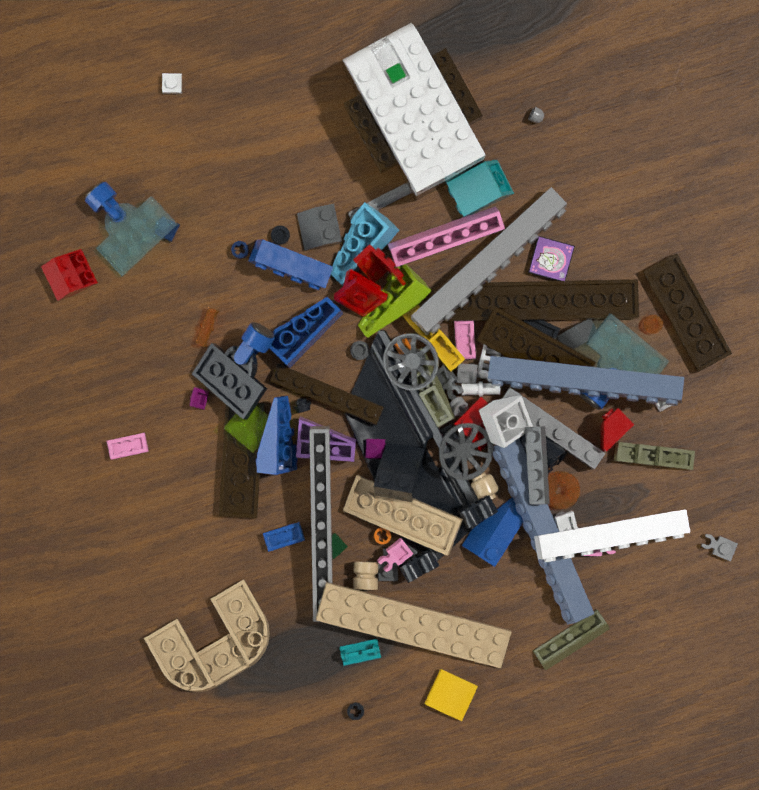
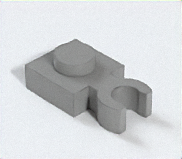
[701,534,738,561]

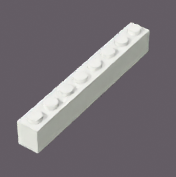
[534,510,690,562]

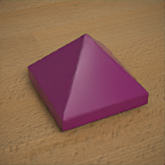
[189,387,209,410]
[365,439,385,458]

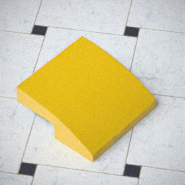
[424,669,478,721]

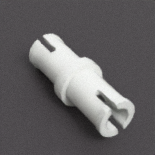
[462,381,500,397]

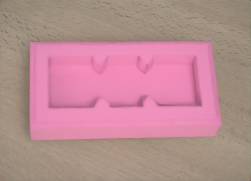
[454,321,476,359]
[107,433,149,460]

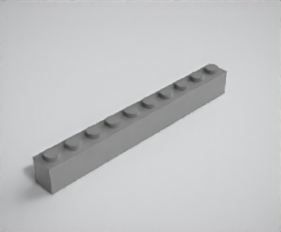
[411,187,567,335]
[310,426,333,622]

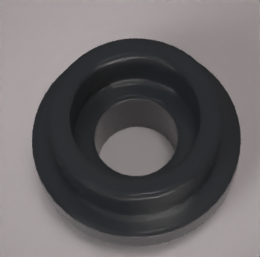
[292,398,311,413]

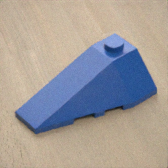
[256,396,297,475]
[462,497,523,567]

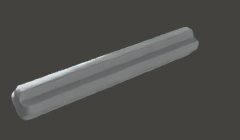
[348,183,411,220]

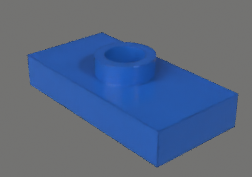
[263,522,305,552]

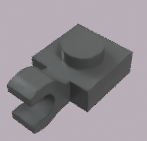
[378,548,398,581]

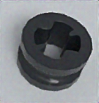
[347,702,364,720]

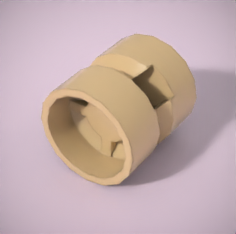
[353,562,378,590]

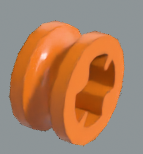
[374,527,391,544]

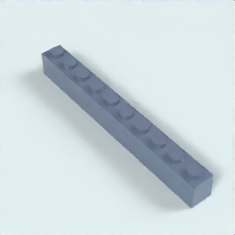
[488,356,684,406]
[493,438,594,625]

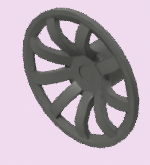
[383,333,439,391]
[439,423,493,480]

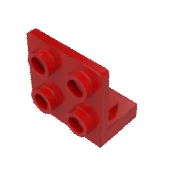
[353,244,406,286]

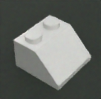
[479,395,533,448]

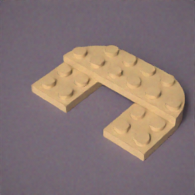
[144,580,270,692]

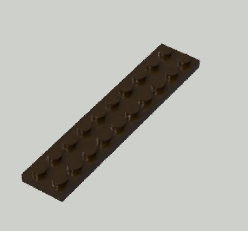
[447,279,639,322]

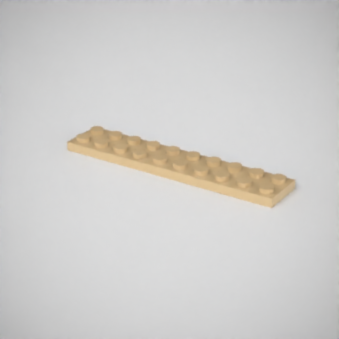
[316,582,511,668]

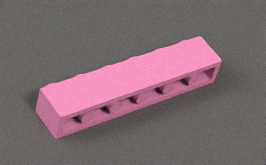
[388,206,505,267]

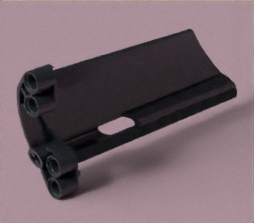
[344,330,498,583]

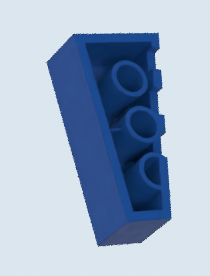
[248,239,333,291]
[269,297,343,368]

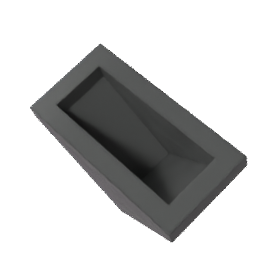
[557,319,600,349]

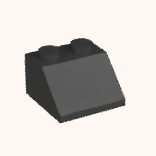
[297,204,342,251]

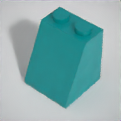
[447,160,514,217]

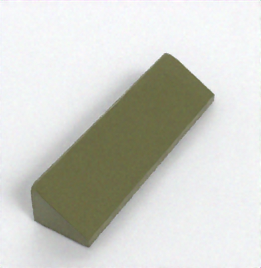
[533,610,610,670]

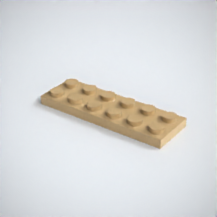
[343,475,463,556]

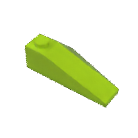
[358,264,431,338]

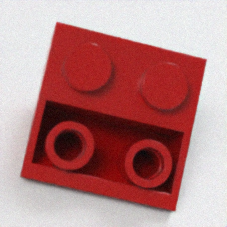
[41,249,98,301]

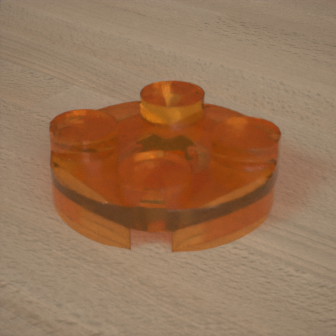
[548,471,580,509]

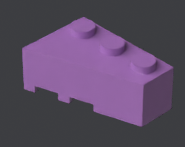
[296,416,356,462]

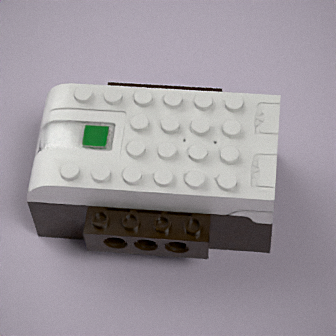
[342,23,485,201]

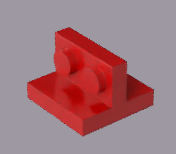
[333,269,388,317]

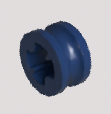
[231,241,249,259]

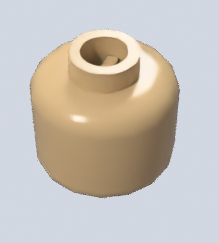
[470,472,499,500]

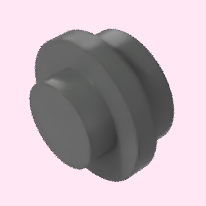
[350,341,370,360]

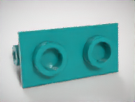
[340,639,381,666]

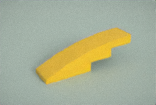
[402,305,465,372]

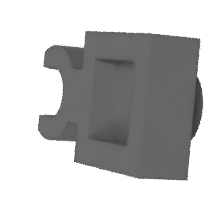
[437,365,464,400]

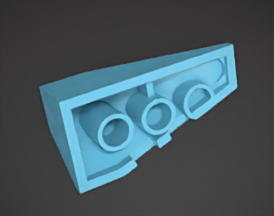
[331,202,399,285]

